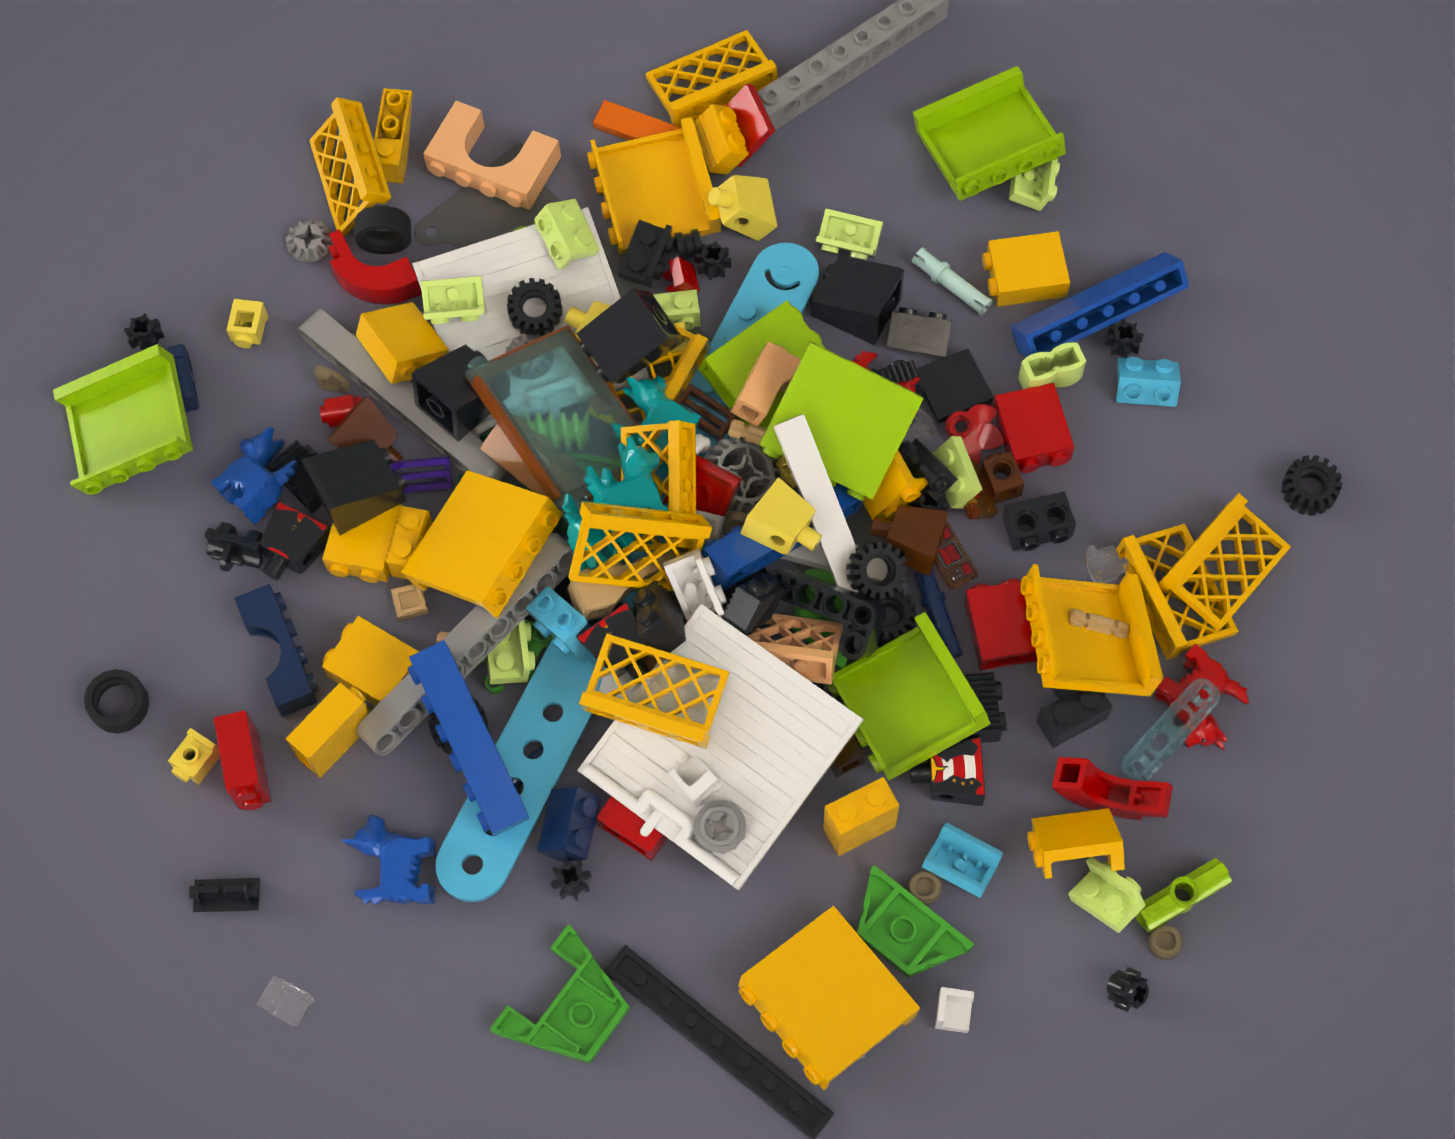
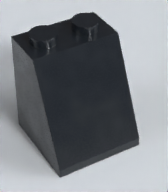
[809,255,905,346]
[576,288,685,384]
[411,344,510,442]
[301,439,407,535]

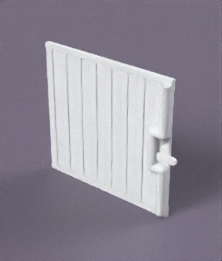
[412,207,650,438]
[577,604,864,891]

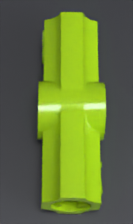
[1135,858,1232,933]

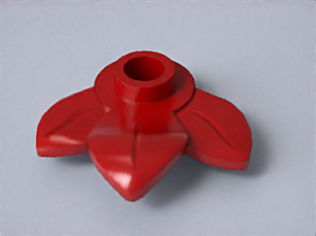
[945,404,1004,465]

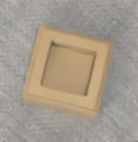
[391,584,429,621]

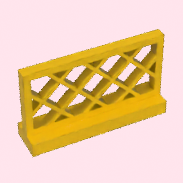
[645,30,778,127]
[309,97,391,236]
[587,324,711,428]
[621,420,696,552]
[1158,493,1291,631]
[568,501,712,591]
[1114,523,1239,660]
[579,634,730,749]

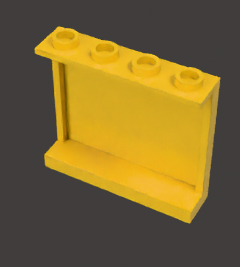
[587,117,722,255]
[401,470,563,618]
[1021,564,1163,696]
[738,905,920,1090]

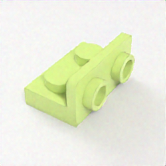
[653,289,701,330]
[486,619,535,685]
[1068,857,1145,933]

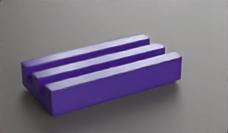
[389,456,453,493]

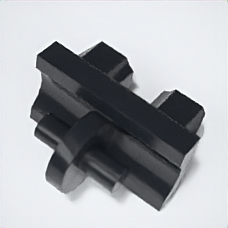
[205,522,263,572]

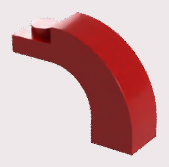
[328,229,422,304]
[1052,757,1173,820]

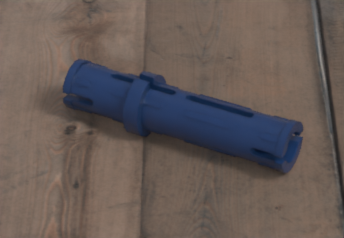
[914,568,963,659]

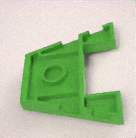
[489,924,630,1064]

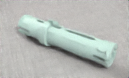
[912,247,993,315]

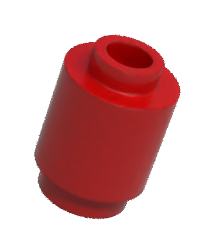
[319,394,362,429]

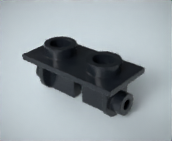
[898,438,958,501]
[189,878,260,912]

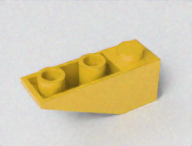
[374,88,413,183]

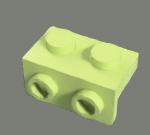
[1009,158,1060,211]
[534,199,600,269]
[816,209,883,261]
[421,275,485,324]
[932,436,983,509]

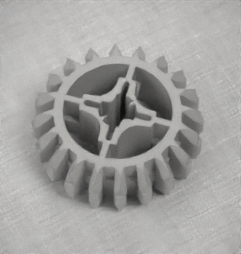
[703,437,781,514]

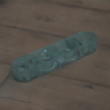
[1122,678,1220,781]

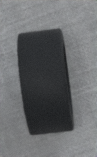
[355,206,411,255]
[84,669,150,734]

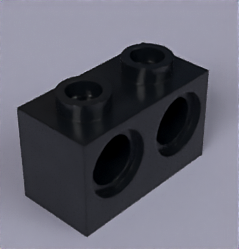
[1002,491,1076,551]

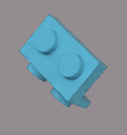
[1116,357,1181,407]
[526,587,588,659]
[922,823,1003,898]

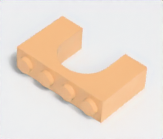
[423,101,561,210]
[730,341,801,426]

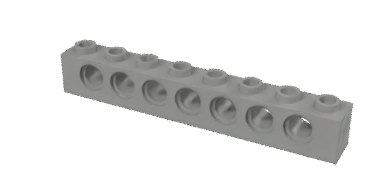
[757,0,949,130]

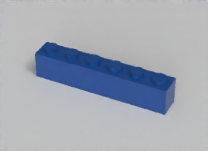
[1010,252,1190,357]
[701,483,865,591]
[407,640,530,836]

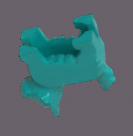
[611,376,701,473]
[583,436,668,538]
[562,467,635,571]

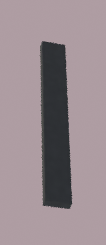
[604,945,834,1139]

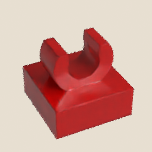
[662,256,700,293]

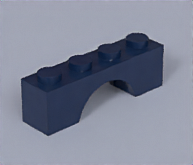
[234,584,319,717]

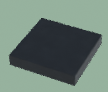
[917,348,994,424]

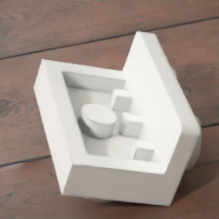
[663,549,727,622]

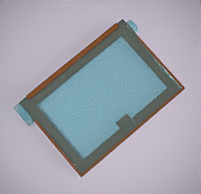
[465,325,639,523]

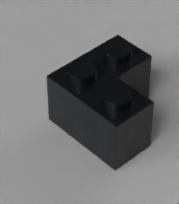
[1036,688,1113,748]

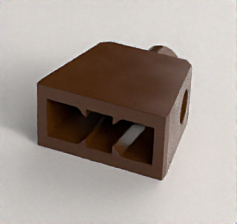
[326,396,403,461]
[870,505,949,576]

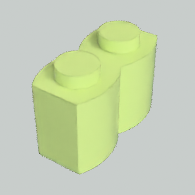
[1018,342,1086,389]

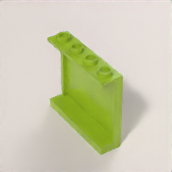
[913,66,1066,201]
[698,300,825,462]
[759,340,924,501]
[53,344,193,495]
[827,612,991,781]

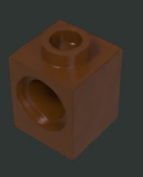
[980,452,1024,505]

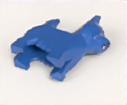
[210,427,297,525]
[342,815,435,905]

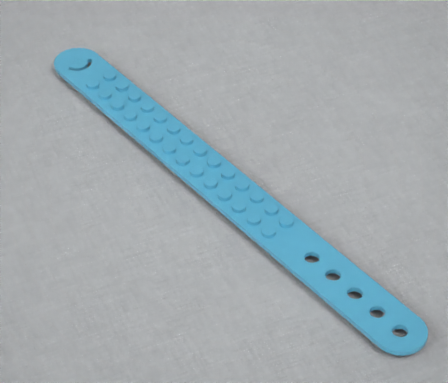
[436,243,819,902]

